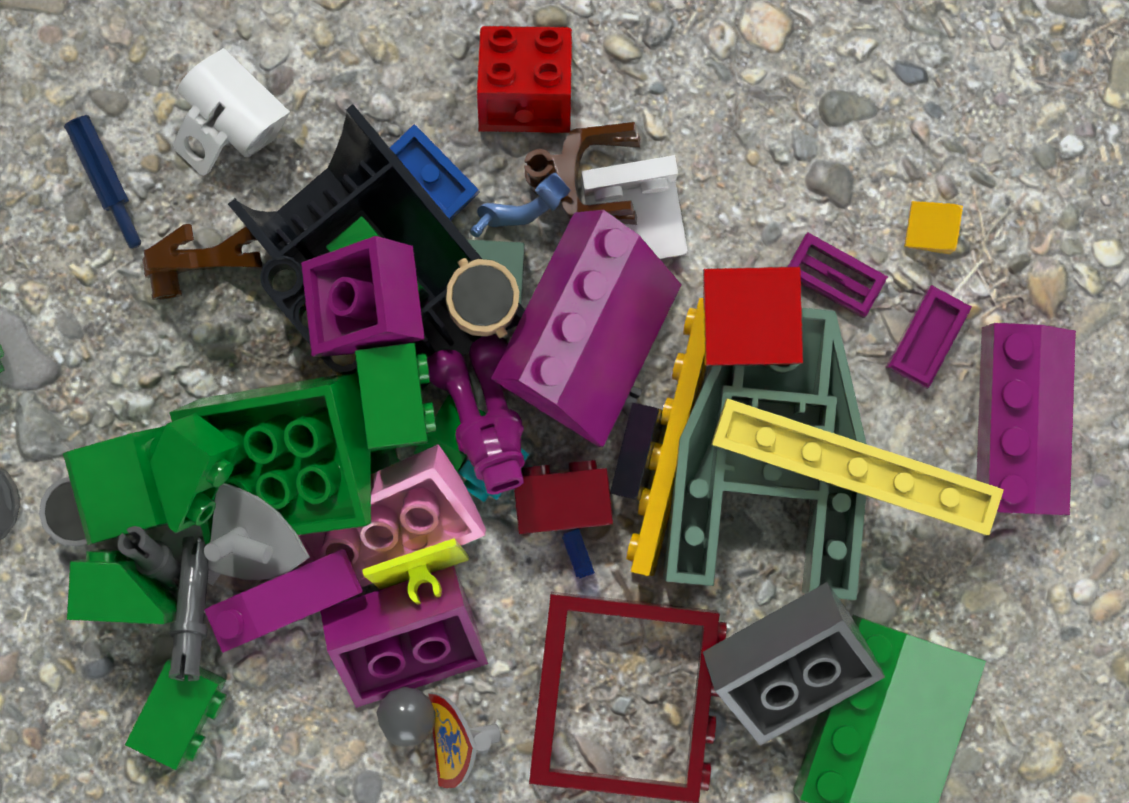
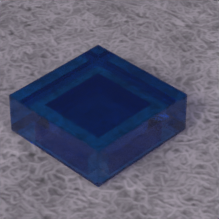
[562,528,595,579]

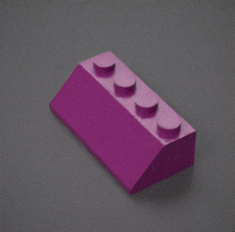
[976,323,1076,515]

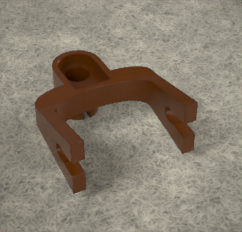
[524,122,640,225]
[142,224,262,300]

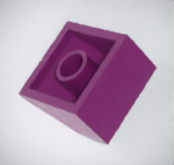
[301,236,424,357]

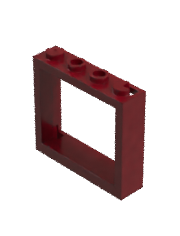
[529,591,727,803]

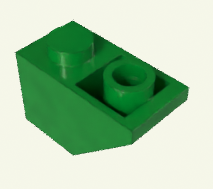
[150,413,239,533]

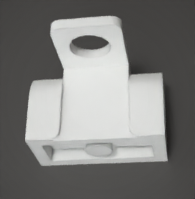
[173,48,290,176]

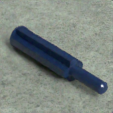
[64,115,142,249]

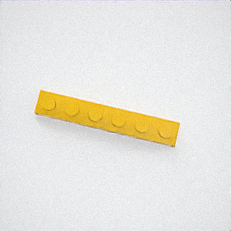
[626,297,707,576]

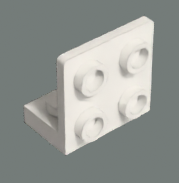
[581,155,687,259]

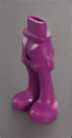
[427,335,525,494]

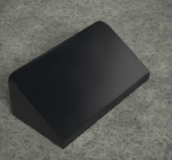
[610,403,663,501]

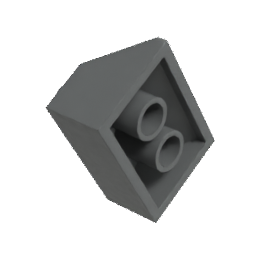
[703,582,885,745]

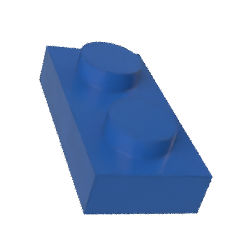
[390,124,480,220]

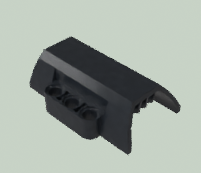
[228,104,525,390]

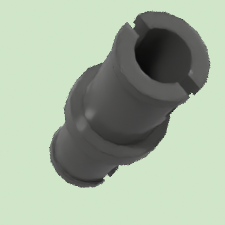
[118,526,181,591]

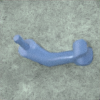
[470,172,571,237]

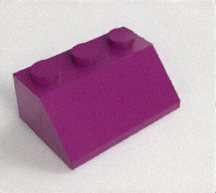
[320,565,488,708]

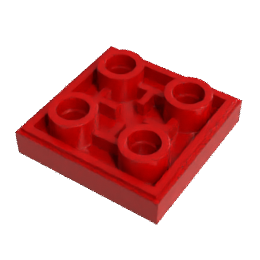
[703,267,803,366]

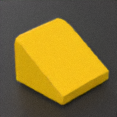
[904,201,963,254]

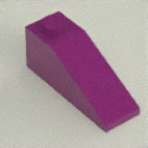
[204,548,363,653]

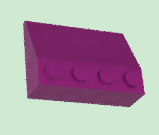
[491,210,682,447]

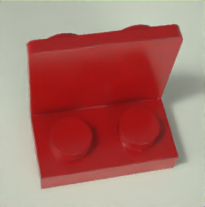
[477,26,572,133]

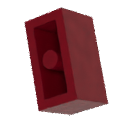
[514,460,613,534]

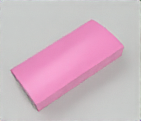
[298,444,486,588]

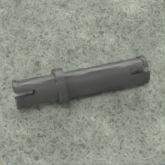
[169,536,209,681]

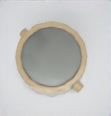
[446,258,519,339]

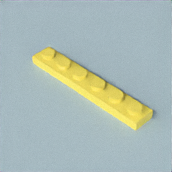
[711,399,1004,536]

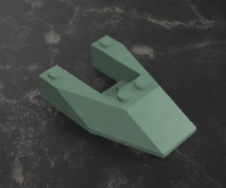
[663,307,867,600]

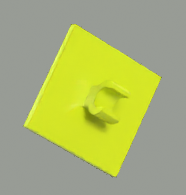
[362,538,469,605]

